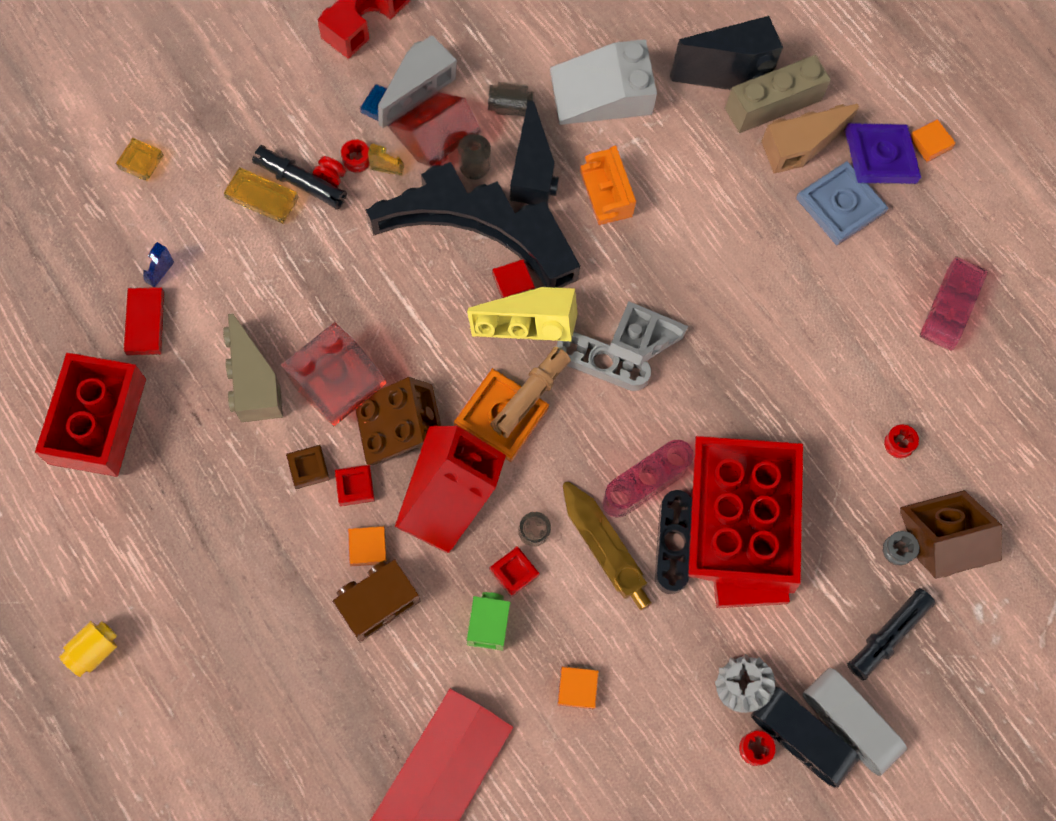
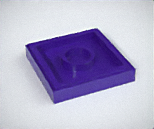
[845,123,921,184]

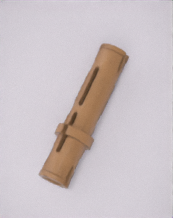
[490,347,571,438]

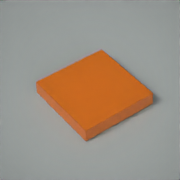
[454,368,549,462]

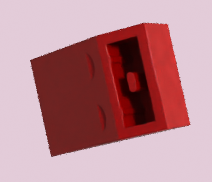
[395,425,506,553]

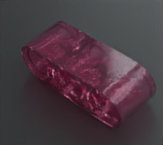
[920,256,988,351]
[602,440,694,518]

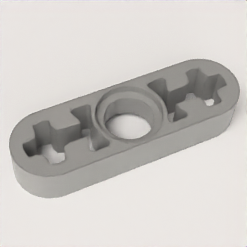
[557,332,651,391]

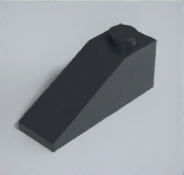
[510,101,559,206]

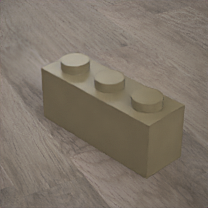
[725,55,831,133]

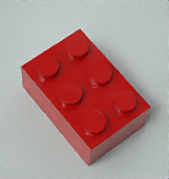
[35,352,147,477]

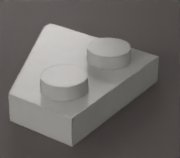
[608,301,688,365]

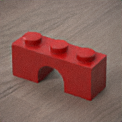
[317,0,411,59]

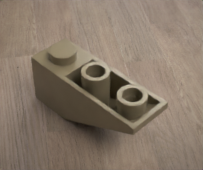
[223,314,283,423]

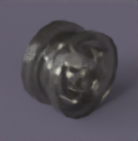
[518,512,551,547]

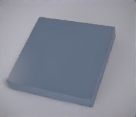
[796,161,889,246]

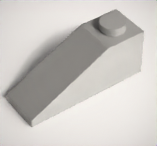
[378,35,457,128]

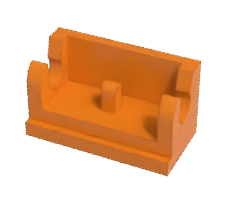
[580,146,636,225]

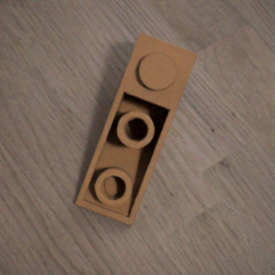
[761,103,859,174]

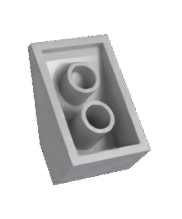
[550,39,657,125]

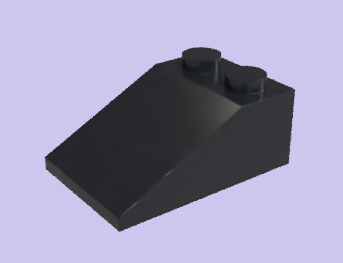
[670,16,783,90]

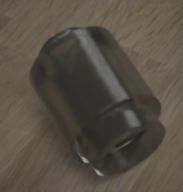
[488,82,534,117]
[458,134,491,180]

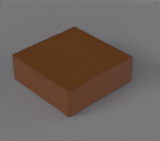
[286,445,330,489]

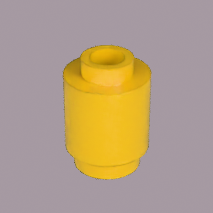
[59,621,118,677]

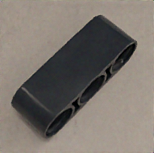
[751,686,860,789]

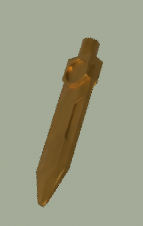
[563,482,652,611]

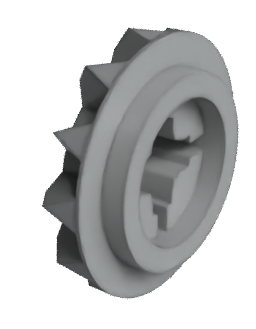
[715,654,776,713]

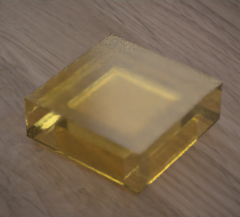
[116,138,164,181]

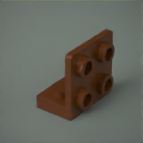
[354,377,441,466]

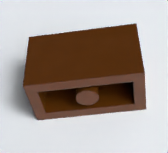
[332,559,421,643]

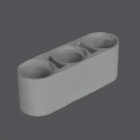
[803,668,907,776]

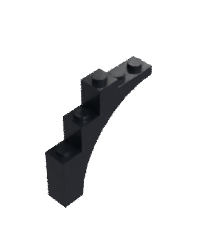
[366,162,581,288]

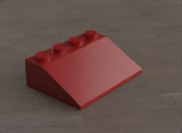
[688,436,803,593]

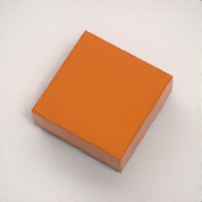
[910,119,956,162]
[348,526,387,567]
[557,667,598,709]

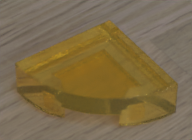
[368,144,405,176]

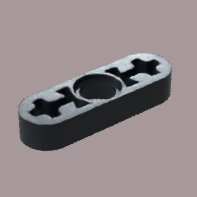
[655,490,692,594]

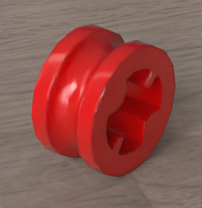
[341,139,371,173]
[313,156,346,187]
[884,424,919,459]
[739,731,776,766]

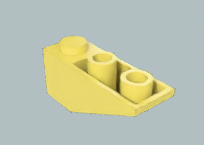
[467,287,578,341]

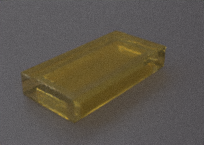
[223,167,299,224]

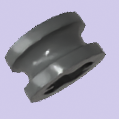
[882,531,919,566]

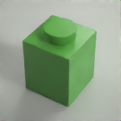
[467,592,510,651]

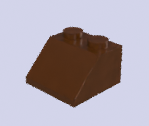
[900,490,1002,579]

